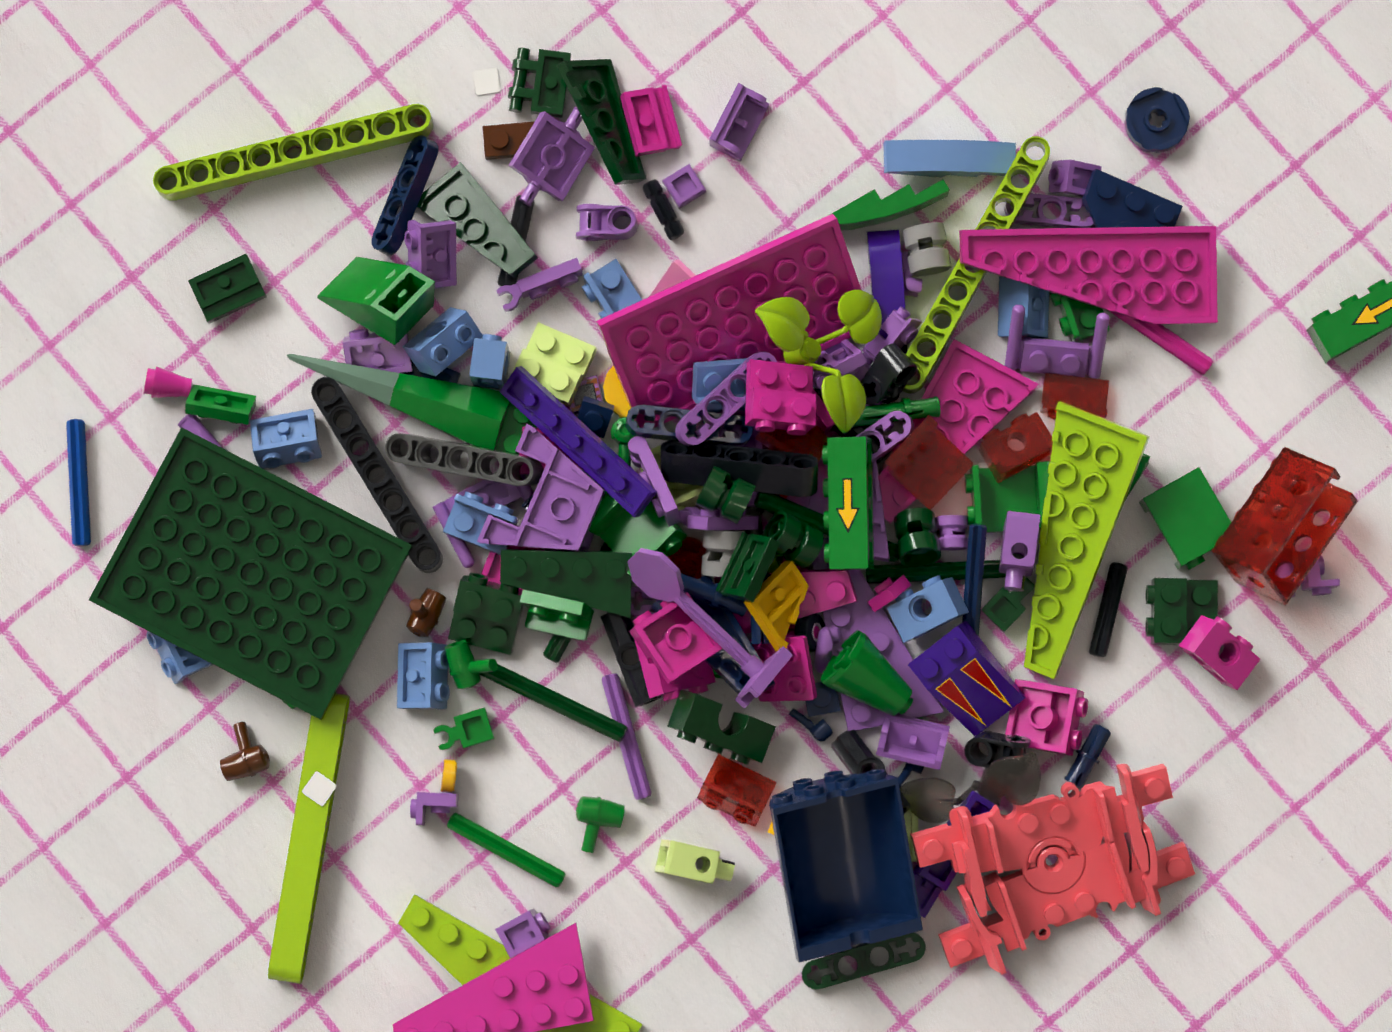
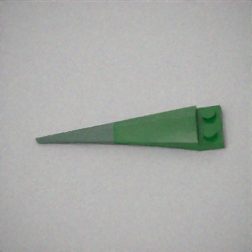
[287,354,537,455]

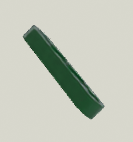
[801,933,926,990]

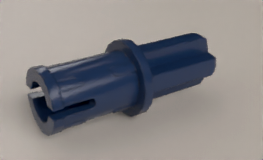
[1064,724,1111,788]

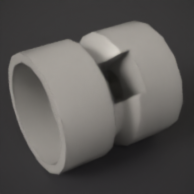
[903,222,952,277]
[701,530,746,577]

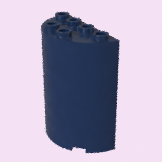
[769,769,923,963]

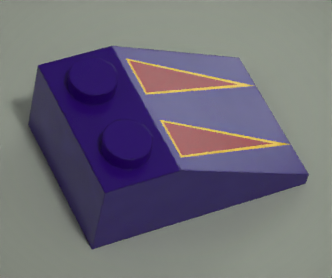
[908,620,1026,736]

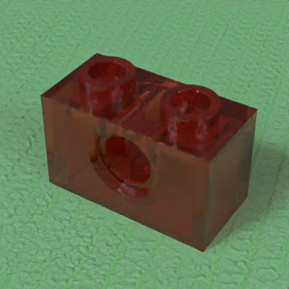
[979,412,1053,483]

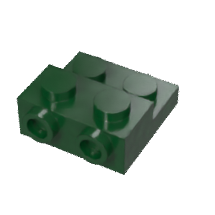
[448,573,524,655]
[1145,578,1218,645]

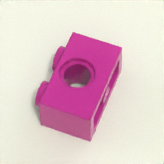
[1179,615,1260,690]

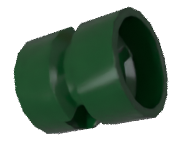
[696,466,756,524]
[893,507,941,568]
[762,511,824,568]

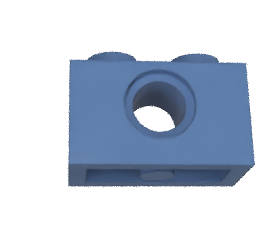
[402,307,483,376]
[469,334,511,390]
[887,575,969,643]

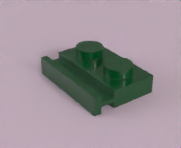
[188,254,267,324]
[716,532,780,603]

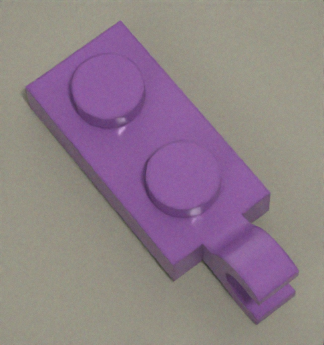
[496,258,583,312]

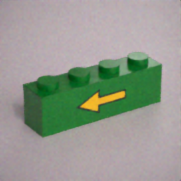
[1306,279,1392,364]
[822,437,874,570]

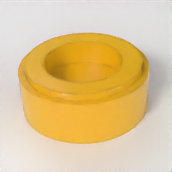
[441,759,457,793]

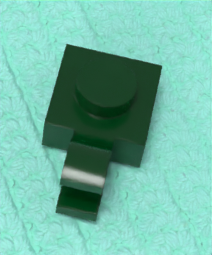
[981,577,1035,633]

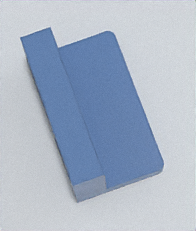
[998,276,1049,339]

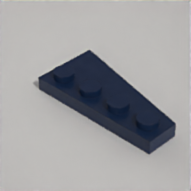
[651,575,775,694]

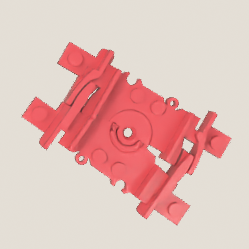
[910,764,1195,975]

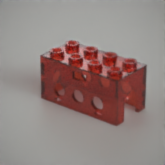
[1212,447,1358,606]

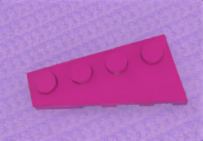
[713,569,858,634]

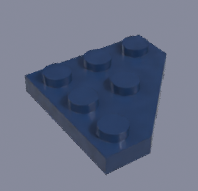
[1082,169,1183,228]

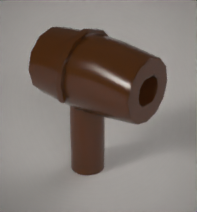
[406,588,446,637]
[220,722,270,781]

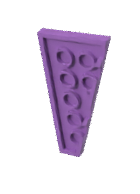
[812,537,944,731]

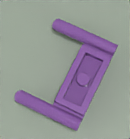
[1004,305,1109,378]
[432,474,534,568]

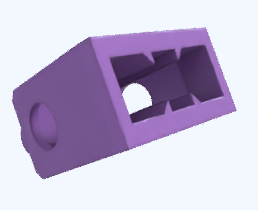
[999,511,1040,591]

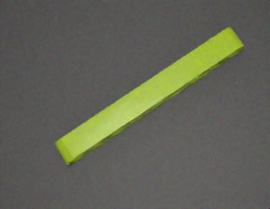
[153,104,433,201]
[903,136,1050,394]
[268,693,350,984]

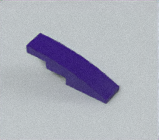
[913,791,1000,918]

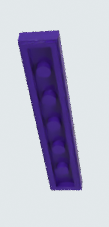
[500,366,657,518]

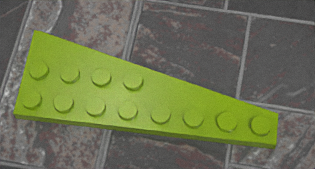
[1024,401,1150,679]
[398,894,642,1032]

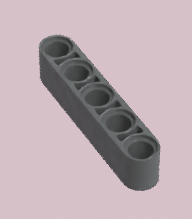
[385,433,544,486]

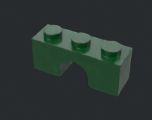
[667,690,776,765]

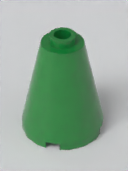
[821,630,913,716]

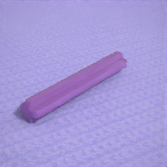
[602,673,651,800]

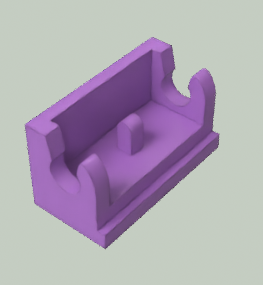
[709,83,769,161]
[876,713,950,770]

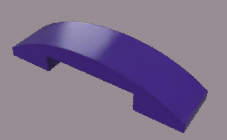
[867,230,907,354]

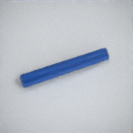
[66,419,91,546]

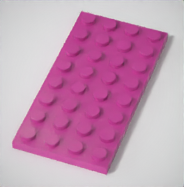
[596,214,861,428]

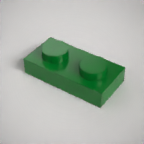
[185,384,256,425]

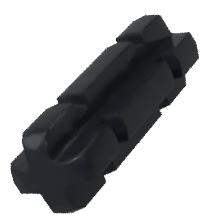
[643,179,684,240]

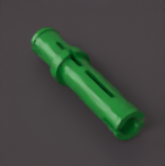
[852,396,941,428]

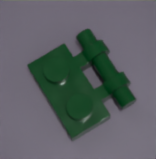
[508,48,571,118]

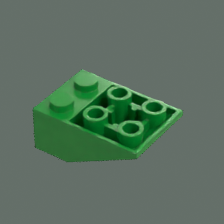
[317,257,435,345]

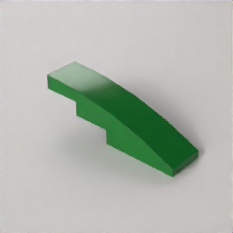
[830,179,950,231]

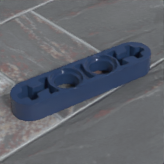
[371,135,439,256]
[625,405,753,447]

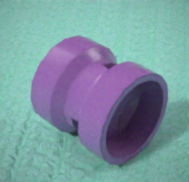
[935,515,968,551]

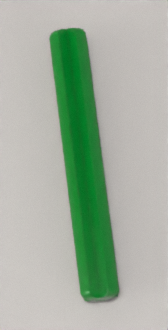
[447,813,566,887]

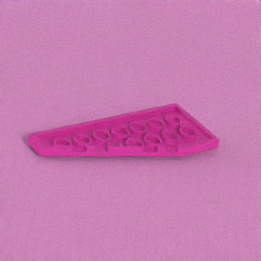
[959,226,1218,324]

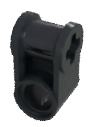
[860,343,917,405]
[964,731,1031,775]

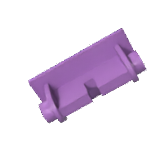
[862,306,922,367]

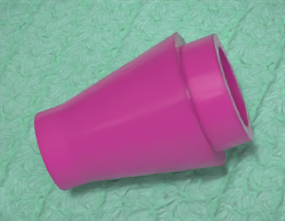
[144,366,192,398]

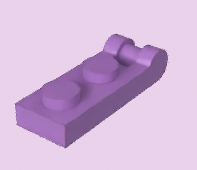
[628,436,681,527]

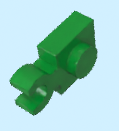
[433,707,495,750]

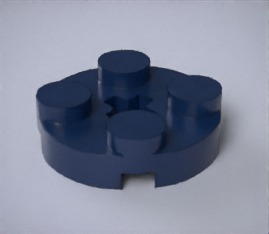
[1124,87,1190,153]

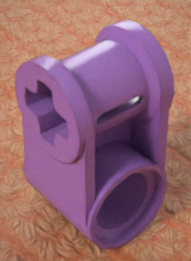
[576,204,638,241]

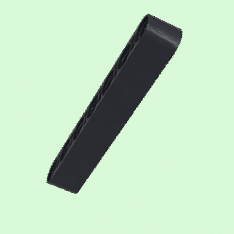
[311,377,443,573]

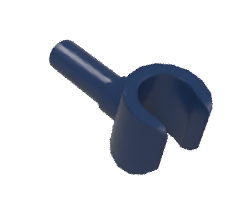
[789,708,833,742]
[898,762,924,788]

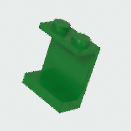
[965,461,1050,533]
[1139,467,1238,570]
[589,495,687,576]

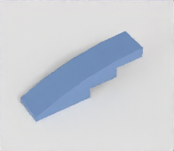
[883,140,1016,178]

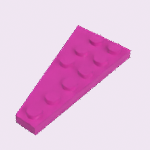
[879,339,1039,524]
[392,923,594,1032]

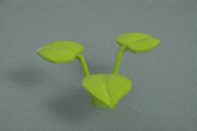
[755,290,882,433]

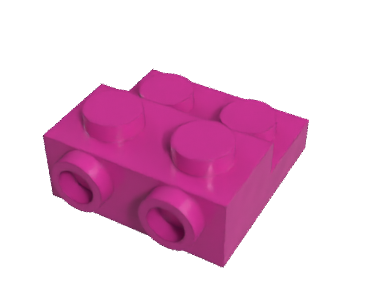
[745,359,816,436]
[629,592,723,684]
[635,641,716,701]
[1005,679,1088,756]

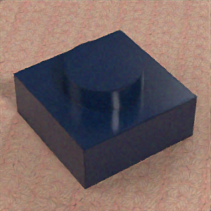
[577,396,615,438]
[805,681,841,718]

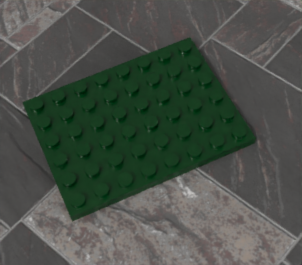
[89,427,413,720]

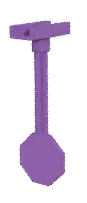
[627,548,793,709]

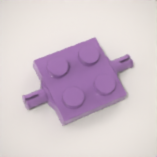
[508,107,595,206]

